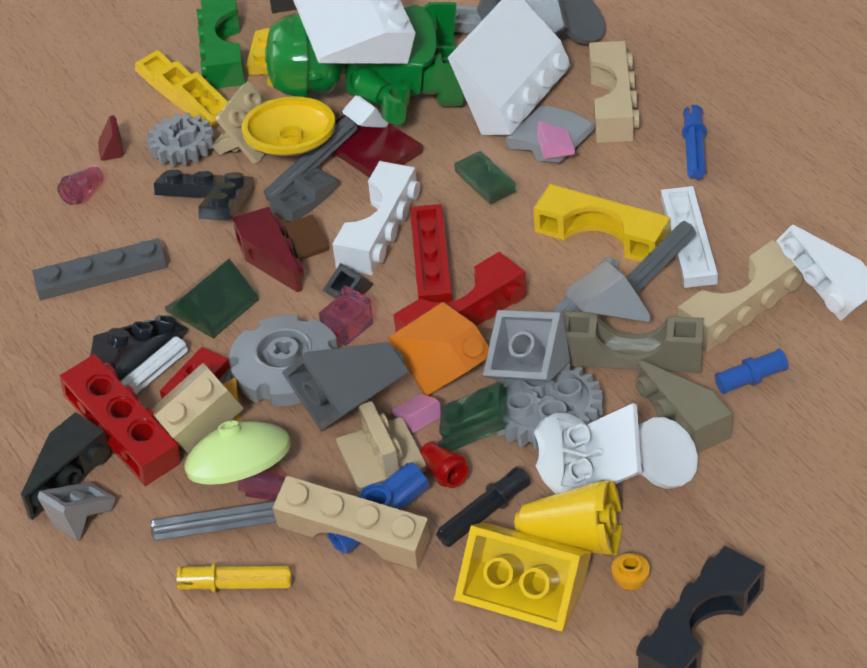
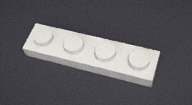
[661,186,718,288]

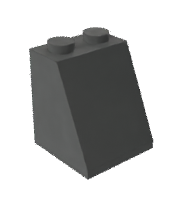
[282,342,409,431]

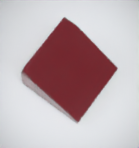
[98,115,124,161]

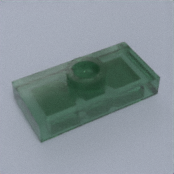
[454,151,516,205]

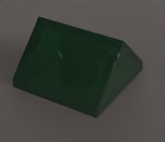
[165,258,259,339]

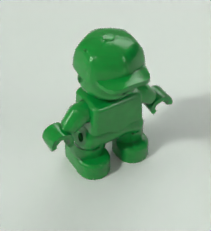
[265,2,464,125]

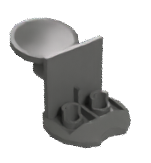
[477,0,605,44]

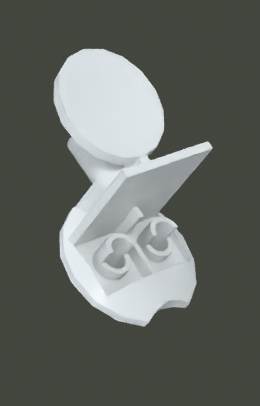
[534,403,698,494]

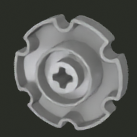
[229,315,338,406]

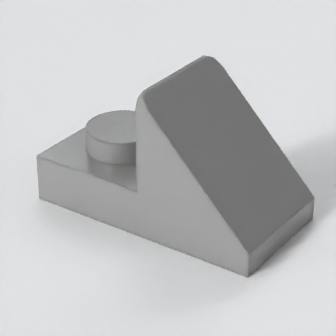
[38,482,115,541]

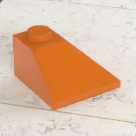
[388,302,489,396]

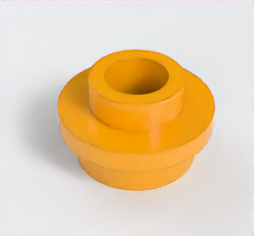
[611,553,650,590]

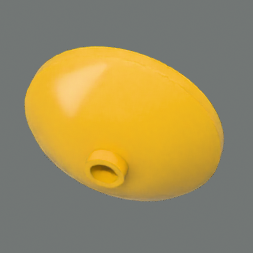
[241,96,335,156]

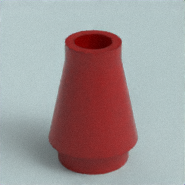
[420,441,469,488]

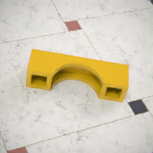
[533,184,670,262]

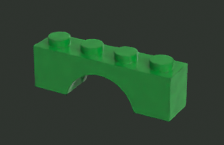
[196,0,245,89]

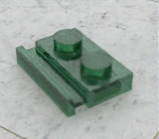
[438,381,508,451]

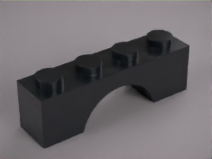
[636,546,765,668]

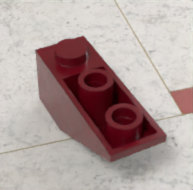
[232,207,304,292]

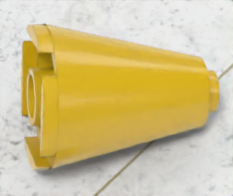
[514,480,622,557]

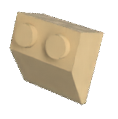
[151,363,244,454]

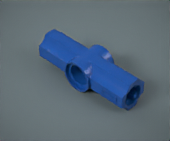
[326,462,429,554]

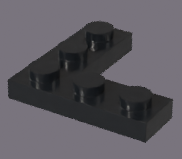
[154,170,254,220]

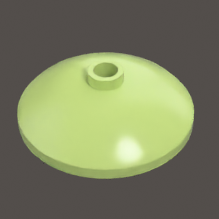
[184,420,291,485]

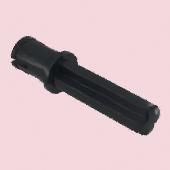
[436,466,531,547]

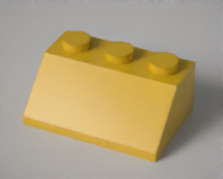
[454,522,592,632]

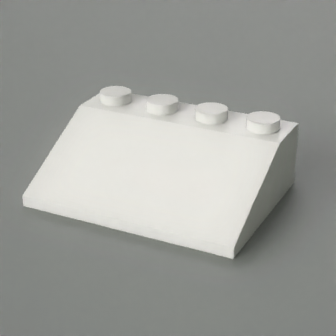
[293,0,415,64]
[448,0,571,135]

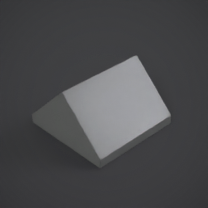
[566,261,651,322]
[483,310,570,382]

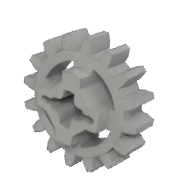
[147,113,215,167]

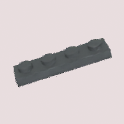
[32,238,167,301]

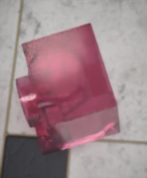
[319,285,373,346]

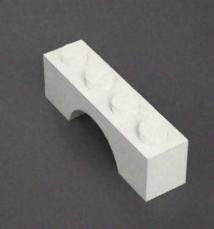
[332,161,420,275]

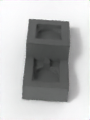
[270,167,338,222]

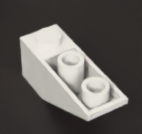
[776,224,867,321]

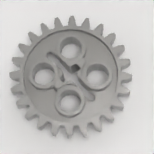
[487,363,603,450]

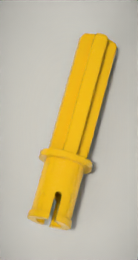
[177,563,292,593]

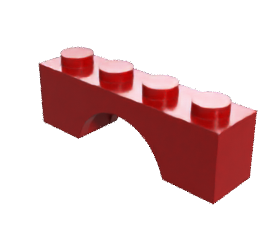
[393,251,527,332]

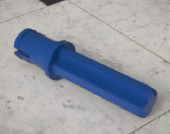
[682,105,707,181]

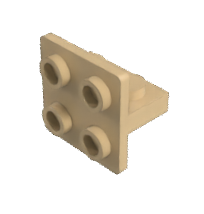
[212,82,266,164]
[336,401,426,492]

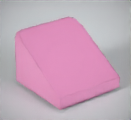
[537,122,575,159]
[392,394,441,434]

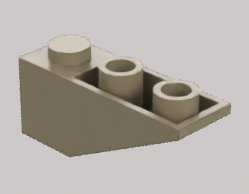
[635,360,733,453]

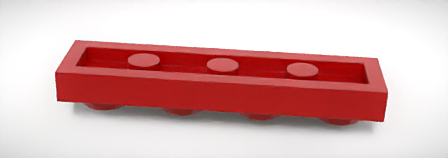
[410,204,452,302]

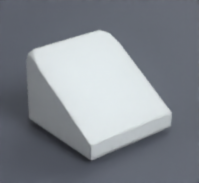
[342,95,388,127]

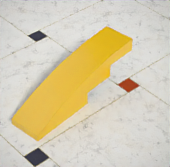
[135,49,228,127]

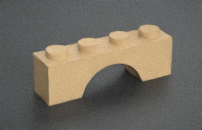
[589,41,639,143]
[677,240,803,352]
[273,476,431,570]

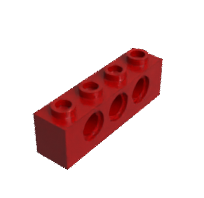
[59,354,181,487]

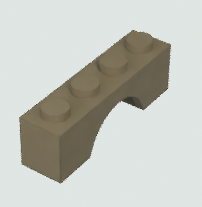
[562,311,704,372]

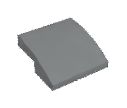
[505,106,595,162]

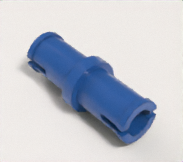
[714,348,789,395]

